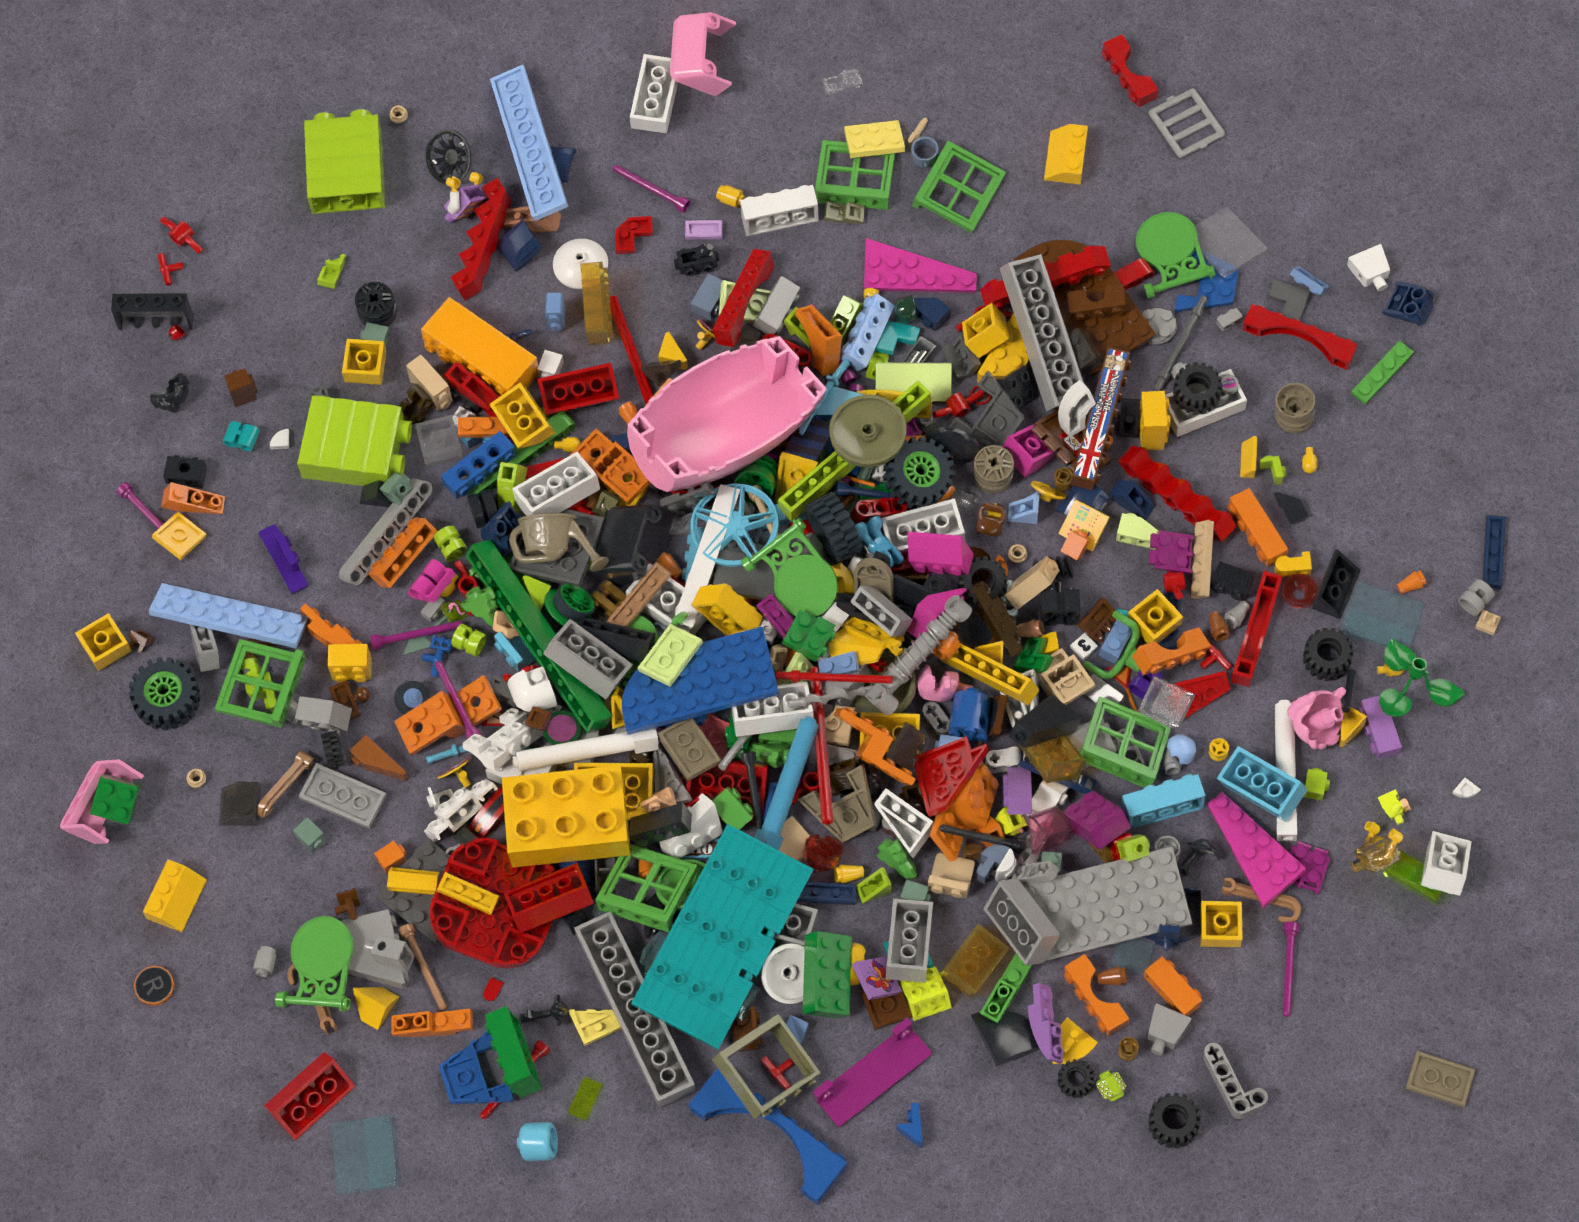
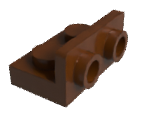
[732,1006,763,1052]

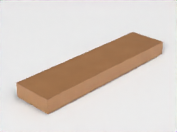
[607,562,672,627]

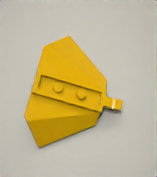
[828,616,905,665]

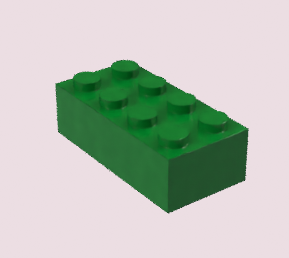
[803,931,852,1018]
[484,1006,543,1098]

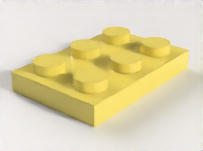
[844,120,905,158]

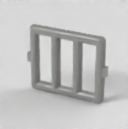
[1148,88,1225,158]

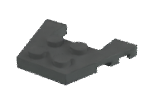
[949,371,1025,447]
[660,482,715,516]

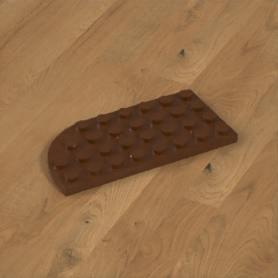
[1014,240,1157,376]

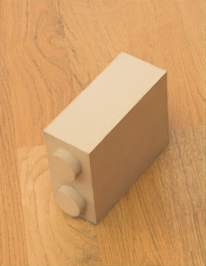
[406,355,452,412]
[1004,556,1059,610]

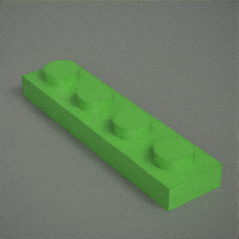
[1351,340,1414,405]

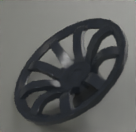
[426,129,471,184]

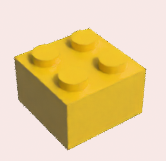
[962,303,1009,358]
[342,339,387,385]
[1127,589,1183,644]
[75,613,132,671]
[328,644,372,683]
[1200,901,1242,947]

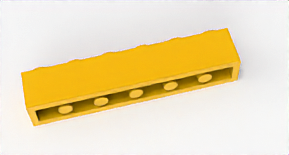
[941,643,1039,706]

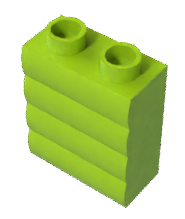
[304,109,385,214]
[297,396,412,486]

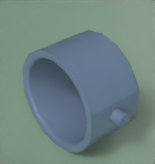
[911,137,939,168]

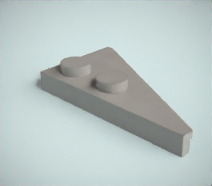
[653,744,692,804]

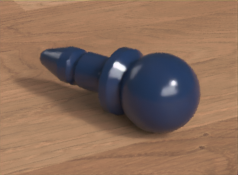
[504,329,533,344]

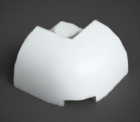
[507,666,557,712]

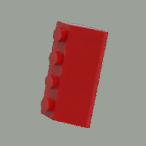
[537,363,620,415]
[503,863,594,933]
[264,1052,356,1140]

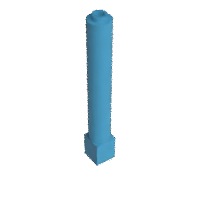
[754,716,819,851]

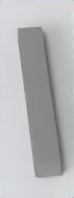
[339,478,432,585]

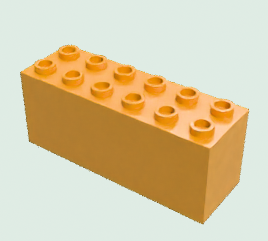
[421,297,538,396]

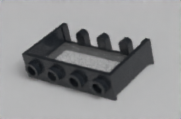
[111,293,194,330]

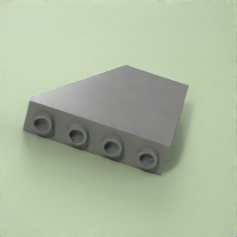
[341,909,409,989]

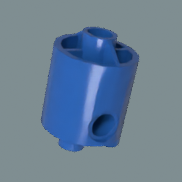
[948,687,992,744]

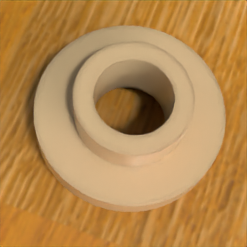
[390,105,408,123]
[1008,544,1027,563]
[186,769,206,788]

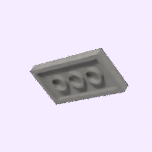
[298,763,387,829]

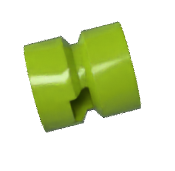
[433,526,468,562]
[451,624,487,657]

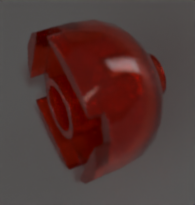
[803,834,843,872]

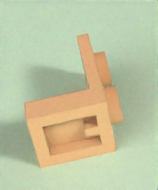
[640,787,677,812]

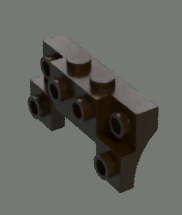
[970,581,1022,657]

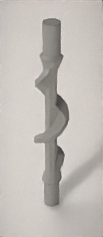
[787,685,874,708]

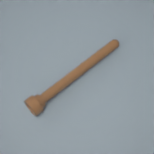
[398,923,447,1011]

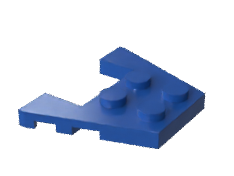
[1175,249,1239,312]
[439,1031,514,1104]

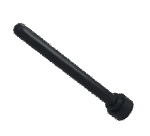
[740,751,764,829]
[939,824,1025,854]

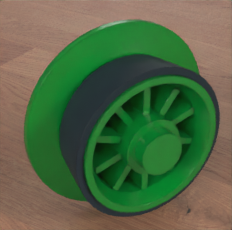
[544,582,595,627]

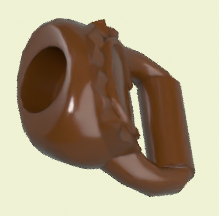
[976,503,1006,537]

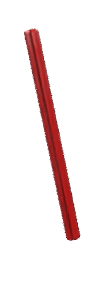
[607,295,654,404]
[809,666,833,825]

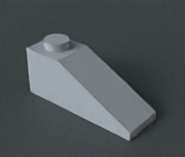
[189,624,220,672]

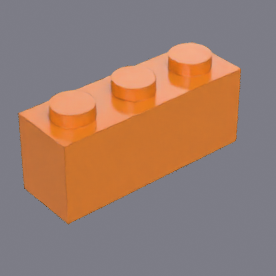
[1143,956,1202,1016]

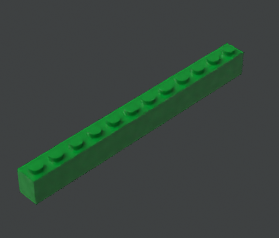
[466,540,612,734]

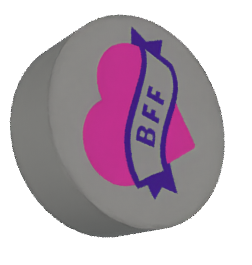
[1221,374,1239,394]

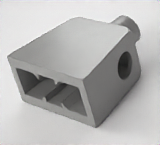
[364,935,415,973]
[1147,1004,1191,1056]

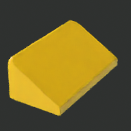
[1240,436,1257,478]

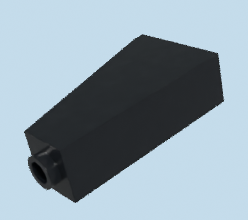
[1009,695,1082,748]

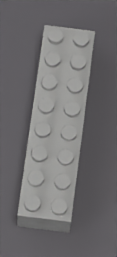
[999,254,1083,412]

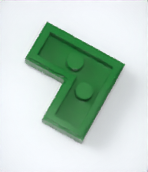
[1012,637,1053,674]

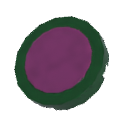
[543,710,582,745]

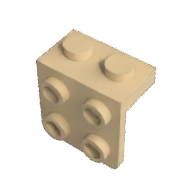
[928,853,975,899]

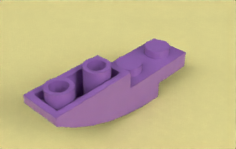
[1028,983,1063,1064]

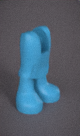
[855,516,904,567]

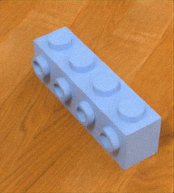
[840,294,895,371]

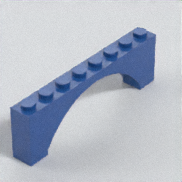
[688,1068,847,1205]

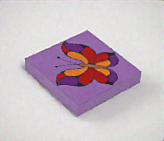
[852,956,902,1000]

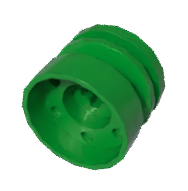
[735,455,779,505]

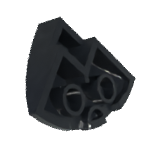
[971,1011,1040,1067]

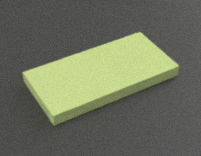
[876,362,952,401]

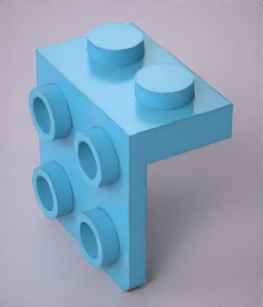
[494,632,536,672]

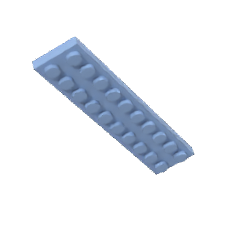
[490,65,569,221]

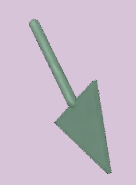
[403,613,452,655]

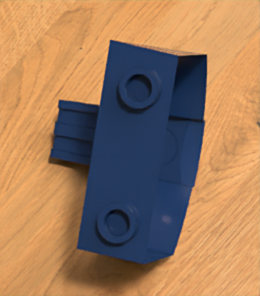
[1145,888,1201,951]

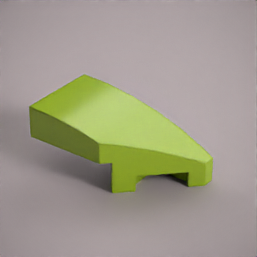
[317,254,346,289]

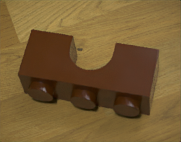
[1067,284,1127,321]

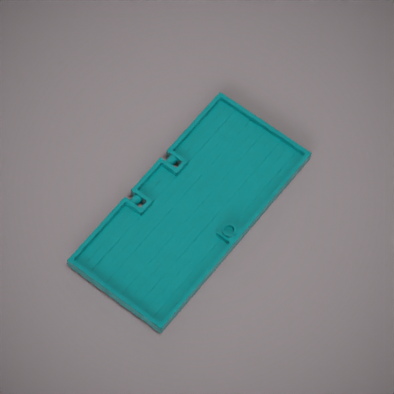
[631,824,813,1050]

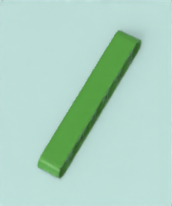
[467,411,576,497]

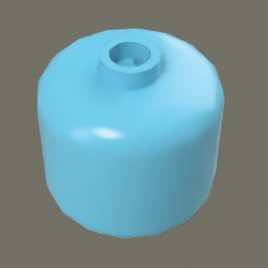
[517,1122,558,1162]

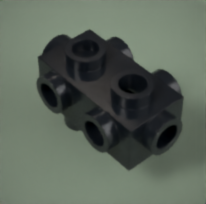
[674,244,720,276]

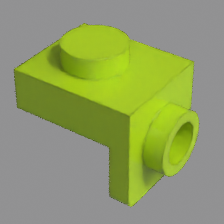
[1259,455,1286,485]

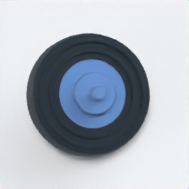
[394,681,430,714]

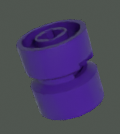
[1128,670,1164,701]

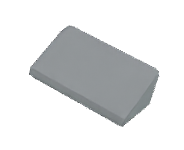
[1084,674,1124,715]

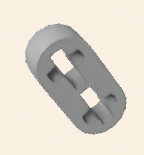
[923,702,950,735]

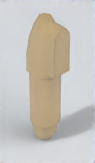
[908,118,928,146]

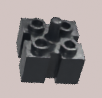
[1039,582,1081,626]

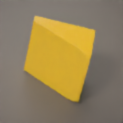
[1039,631,1059,655]

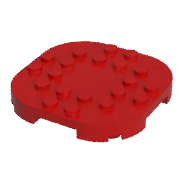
[429,838,555,969]

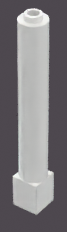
[1275,700,1297,841]
[512,728,659,771]

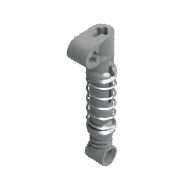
[864,595,972,715]

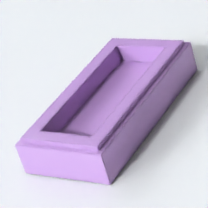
[685,220,723,240]

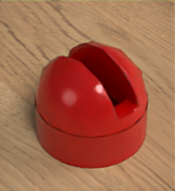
[168,324,185,341]

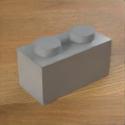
[1216,308,1243,332]
[421,597,445,622]

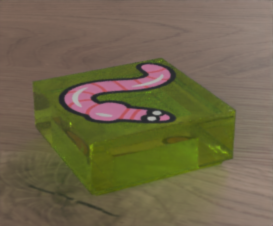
[441,600,467,623]

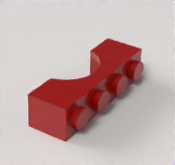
[1101,34,1158,108]

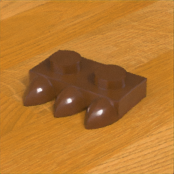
[1077,597,1117,642]

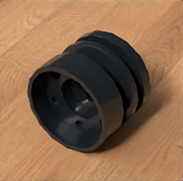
[355,282,397,327]

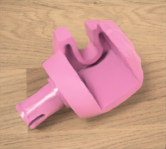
[917,664,973,702]

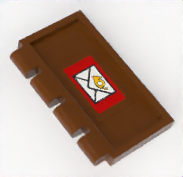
[1032,409,1112,473]

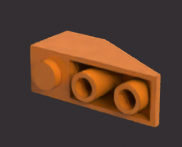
[161,482,225,514]

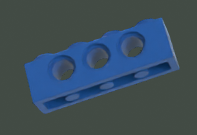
[441,431,516,499]

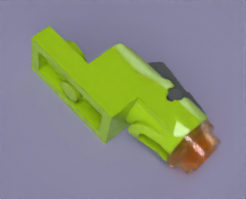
[239,652,277,713]

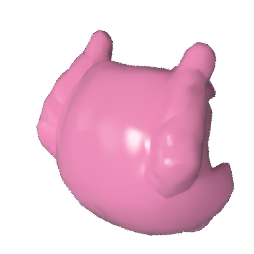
[1287,687,1346,750]

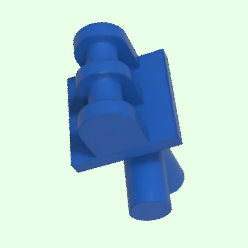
[422,635,452,678]

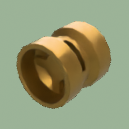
[1054,467,1073,491]
[1118,1037,1139,1062]

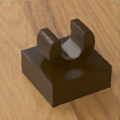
[629,750,651,763]

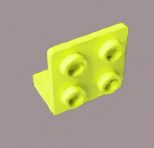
[899,966,952,1021]

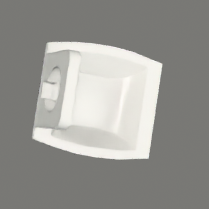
[991,848,1016,882]

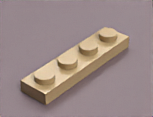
[1191,520,1214,599]

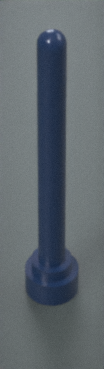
[834,481,897,499]

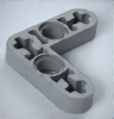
[1012,831,1058,885]

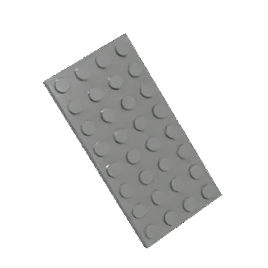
[1023,847,1193,962]

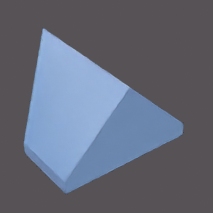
[1007,492,1040,524]

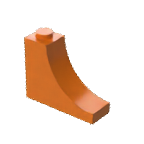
[795,304,842,376]

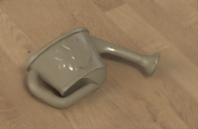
[509,513,609,572]

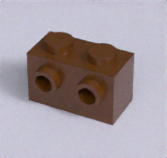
[224,368,258,407]

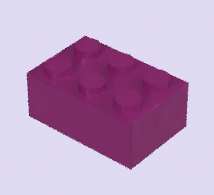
[1062,791,1131,850]

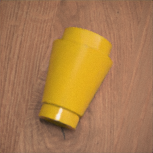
[834,865,864,884]

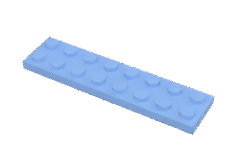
[149,583,308,648]

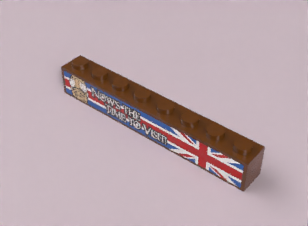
[1071,347,1132,491]

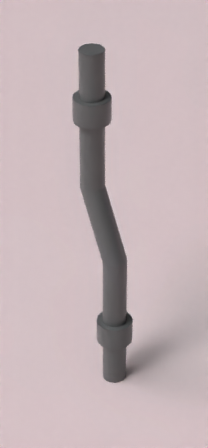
[1153,295,1208,391]

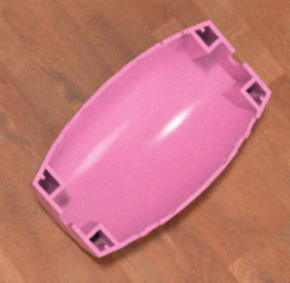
[627,336,827,492]

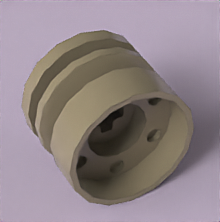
[1275,383,1315,433]
[973,445,1014,495]

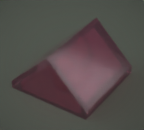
[1028,806,1074,855]

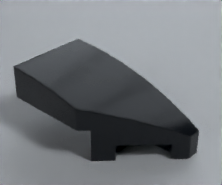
[1273,492,1309,524]

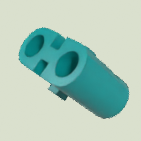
[222,421,260,451]

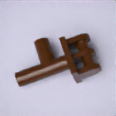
[334,887,361,920]

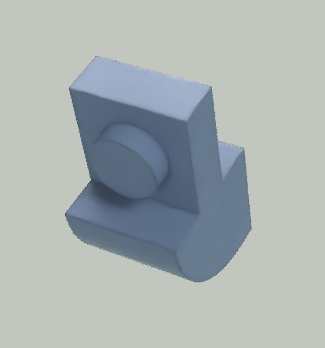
[976,845,1010,884]

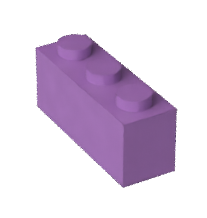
[1358,695,1402,760]
[1003,767,1032,814]

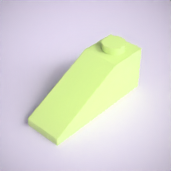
[1116,513,1158,550]

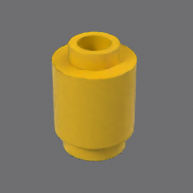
[716,185,745,208]

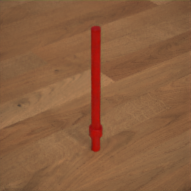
[776,670,893,684]

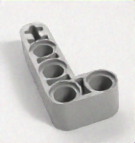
[1203,1043,1268,1119]

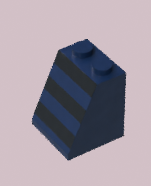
[784,416,835,467]

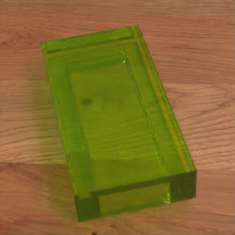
[568,1077,603,1121]

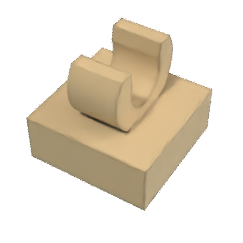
[1475,610,1501,636]

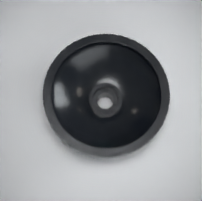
[925,427,981,465]

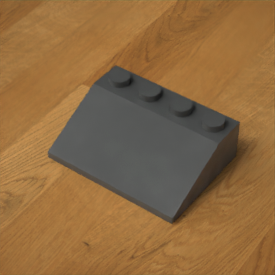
[713,540,794,601]

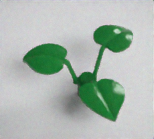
[1379,638,1465,717]

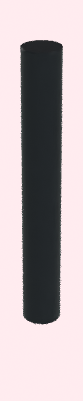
[1342,669,1356,713]

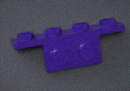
[259,524,308,594]

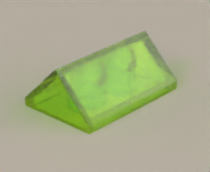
[1383,849,1444,906]

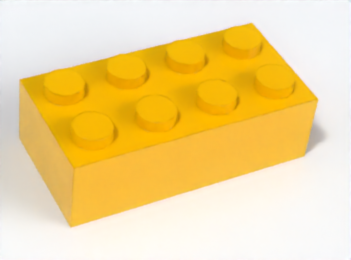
[977,314,1031,383]

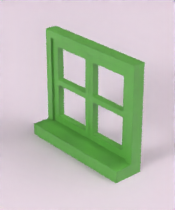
[815,140,895,210]
[912,141,1006,233]
[215,639,306,728]
[1076,696,1171,788]
[595,844,698,933]

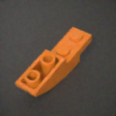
[300,603,362,646]
[391,1008,473,1037]

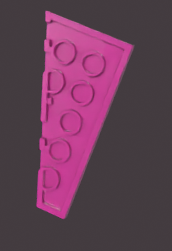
[864,238,976,293]
[1208,792,1306,909]

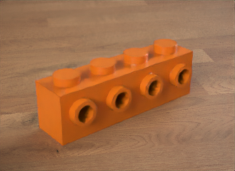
[1227,488,1288,567]
[368,517,438,588]

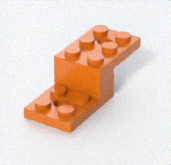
[570,429,651,505]
[394,675,502,755]
[833,707,915,786]
[930,762,999,862]

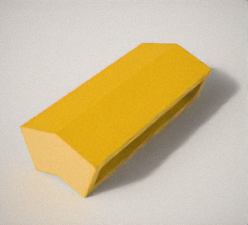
[387,867,440,895]

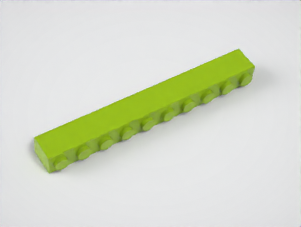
[778,380,931,522]

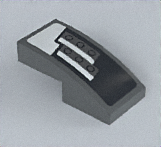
[902,336,937,363]

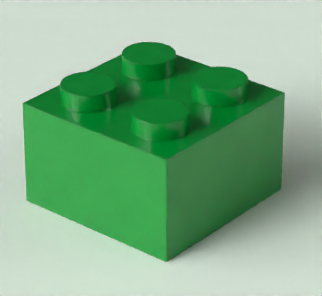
[90,774,142,825]

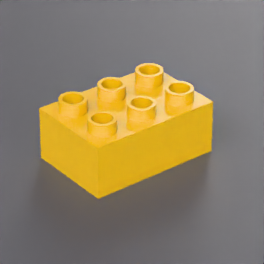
[502,765,631,868]

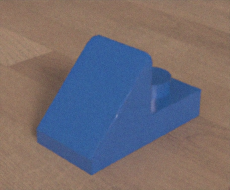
[896,1103,923,1147]

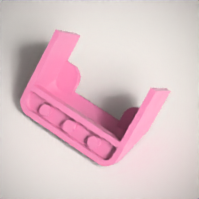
[670,12,736,96]
[60,759,144,844]

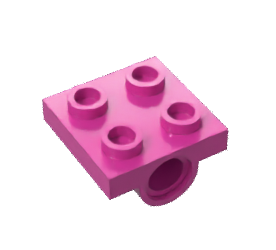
[407,559,456,603]

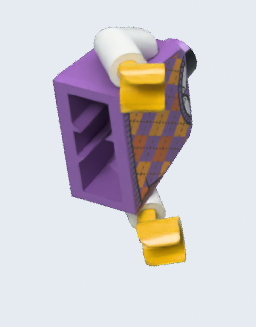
[444,172,488,223]

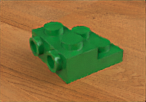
[782,610,836,662]

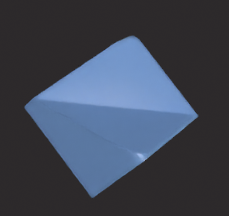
[786,1015,809,1044]

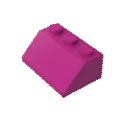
[907,532,974,576]

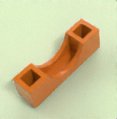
[1132,627,1211,675]
[1063,954,1129,1037]

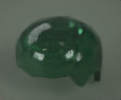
[894,294,916,324]

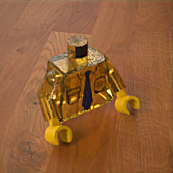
[1350,821,1403,873]

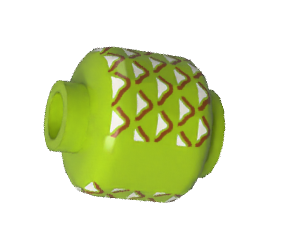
[1096,1070,1126,1102]

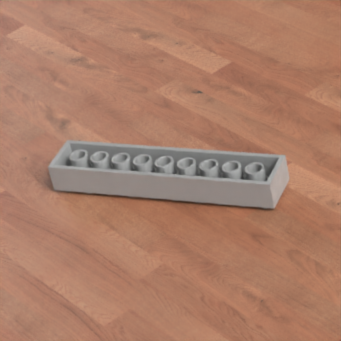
[574,911,696,1108]

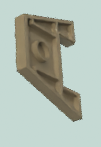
[798,764,876,843]

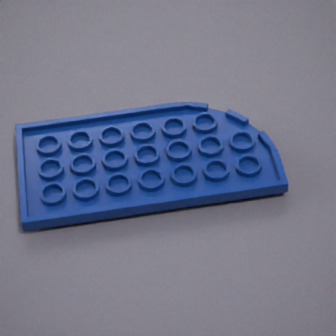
[622,626,780,735]

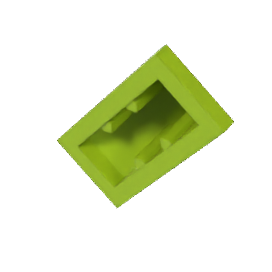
[521,575,551,611]
[856,867,891,904]

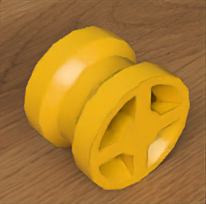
[1209,738,1229,761]

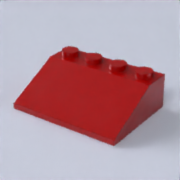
[685,759,769,825]

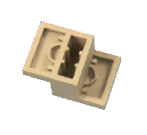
[1038,648,1095,705]

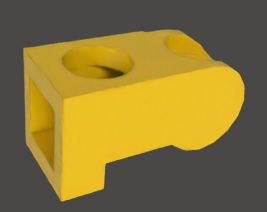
[1274,551,1312,577]

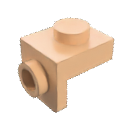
[493,611,520,639]

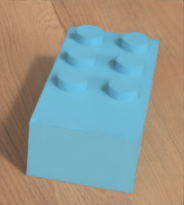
[1217,746,1308,822]
[1121,774,1206,830]

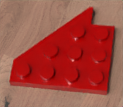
[912,736,989,817]

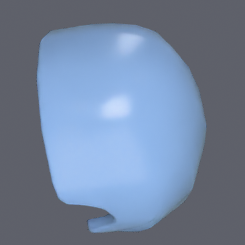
[1167,734,1196,764]

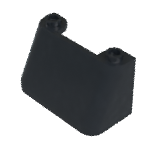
[594,504,664,588]
[869,551,947,616]

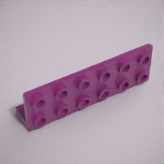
[813,1018,932,1128]

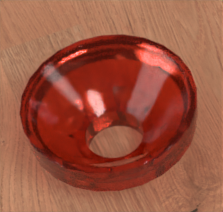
[1282,574,1317,608]

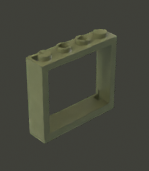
[712,1014,820,1119]

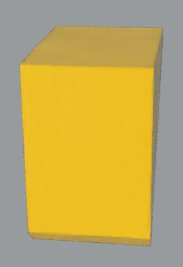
[658,332,688,370]

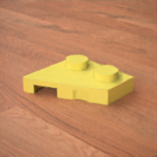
[568,1009,621,1046]

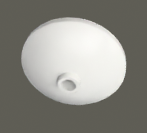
[553,239,608,289]
[761,943,805,1004]

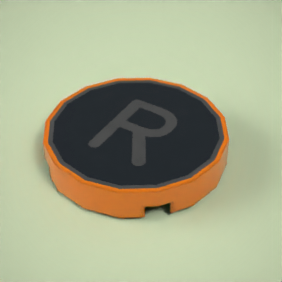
[134,966,175,1006]

